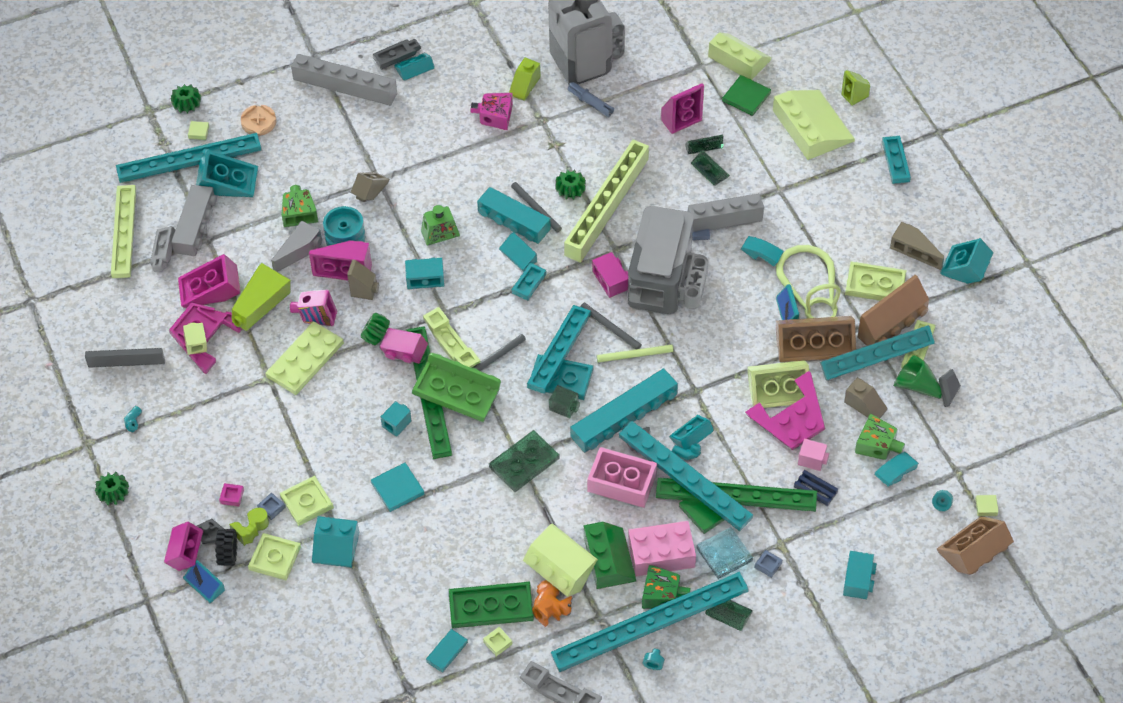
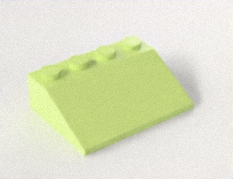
[773,90,855,160]

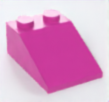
[661,83,704,134]
[309,241,372,281]
[178,254,241,308]

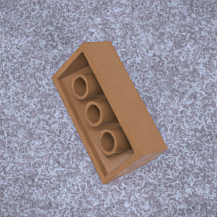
[857,275,929,346]
[776,316,856,362]

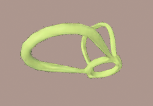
[776,245,841,318]

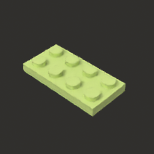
[265,321,344,395]

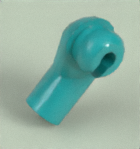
[124,406,142,432]
[672,443,701,460]

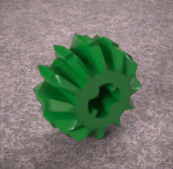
[170,84,201,114]
[555,169,586,200]
[361,313,390,346]
[95,471,129,506]

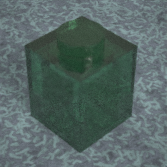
[549,385,580,418]

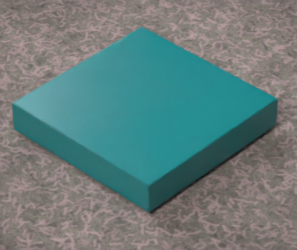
[371,462,425,512]

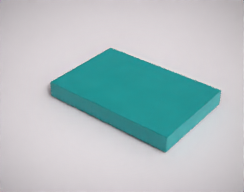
[531,354,594,400]

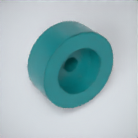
[932,490,953,511]
[642,648,665,670]

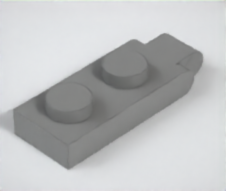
[150,226,176,272]

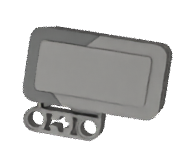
[548,0,625,85]
[628,206,708,314]

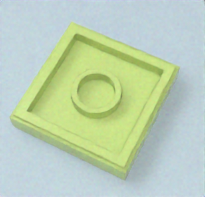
[279,476,334,526]
[248,533,301,580]

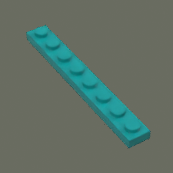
[115,133,262,183]
[619,421,753,531]

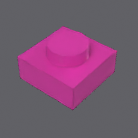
[219,483,244,507]

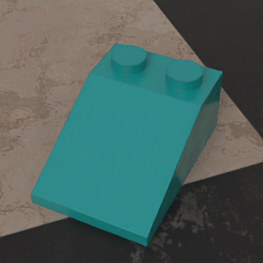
[196,150,258,197]

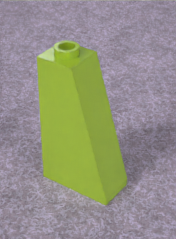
[232,263,291,331]

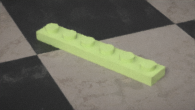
[111,185,136,278]

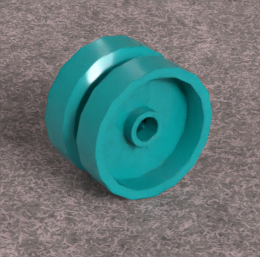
[323,206,366,246]

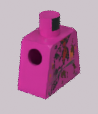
[470,93,513,130]

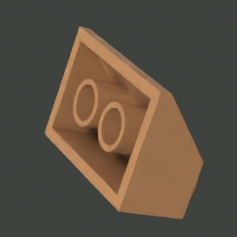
[936,516,1014,575]

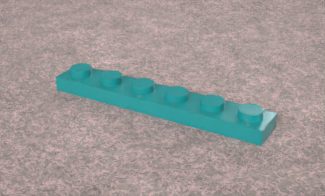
[527,305,591,394]
[820,325,935,380]

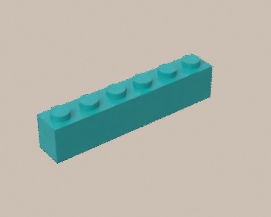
[570,368,678,453]

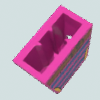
[290,290,337,326]

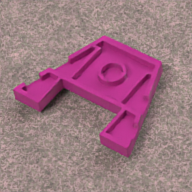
[169,302,242,374]
[745,371,826,450]

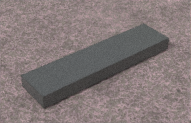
[85,348,165,368]

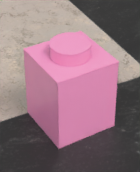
[798,439,829,471]

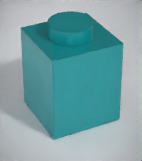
[380,401,412,437]

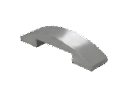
[520,661,602,703]

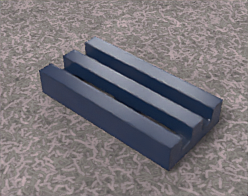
[794,469,838,506]

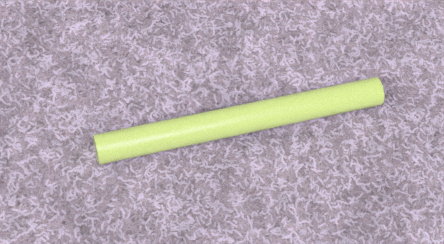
[597,345,673,363]

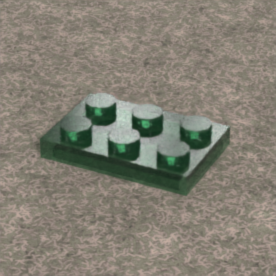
[489,430,560,492]

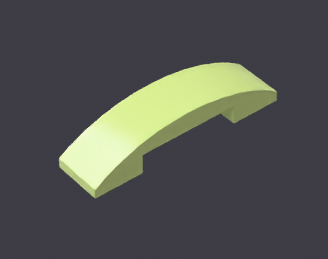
[423,307,481,368]

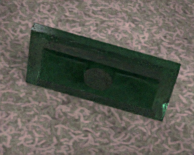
[685,134,724,154]
[691,150,730,186]
[705,600,753,631]

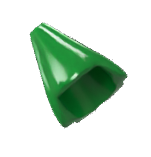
[893,355,942,399]

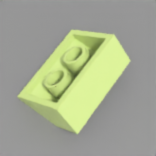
[708,32,772,80]
[747,360,809,408]
[523,524,598,597]

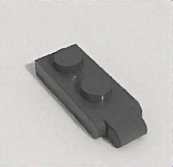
[373,39,421,70]

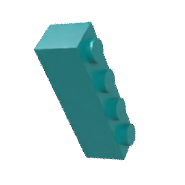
[477,187,551,244]

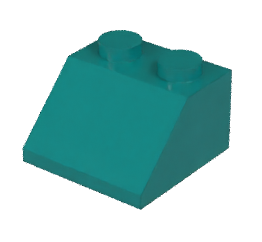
[940,238,994,284]
[312,516,360,568]

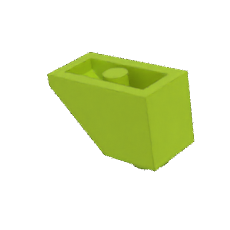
[509,57,541,101]
[841,70,870,106]

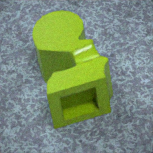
[229,507,269,546]

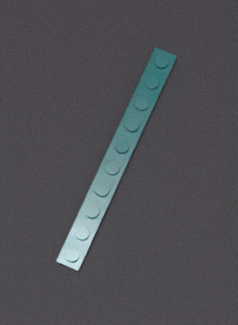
[551,571,749,673]

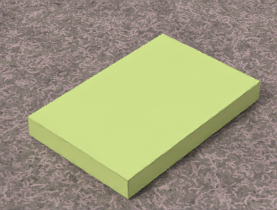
[845,262,907,301]

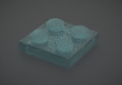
[697,527,753,579]

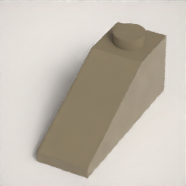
[890,222,945,270]

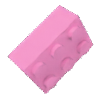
[587,447,657,508]
[628,521,696,576]

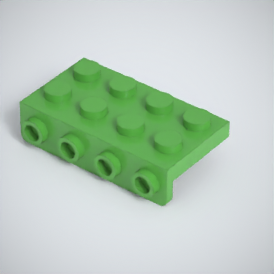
[412,353,501,422]

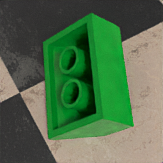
[583,522,636,589]

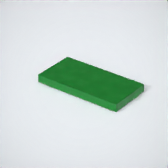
[449,581,534,628]

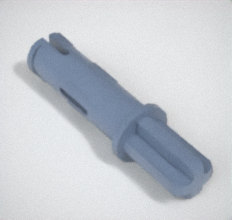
[567,82,614,118]

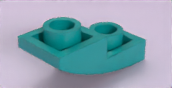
[740,236,784,266]
[874,452,919,487]

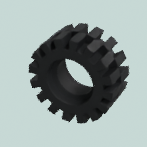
[215,529,238,566]

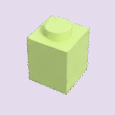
[183,323,207,355]

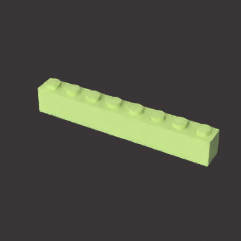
[564,140,649,263]

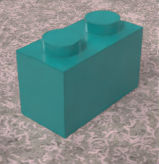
[405,257,445,289]
[843,550,877,600]

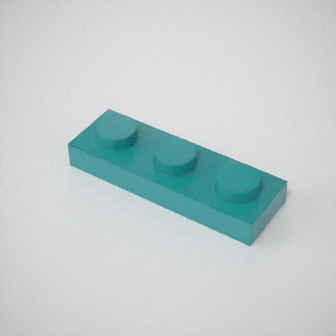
[882,135,911,184]

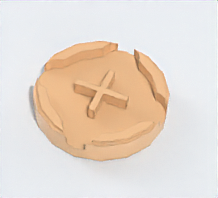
[241,105,277,136]

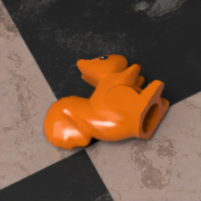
[532,580,572,627]

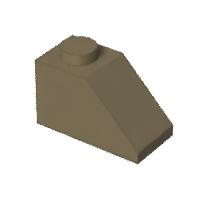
[350,172,390,202]
[347,260,379,300]
[844,377,888,418]

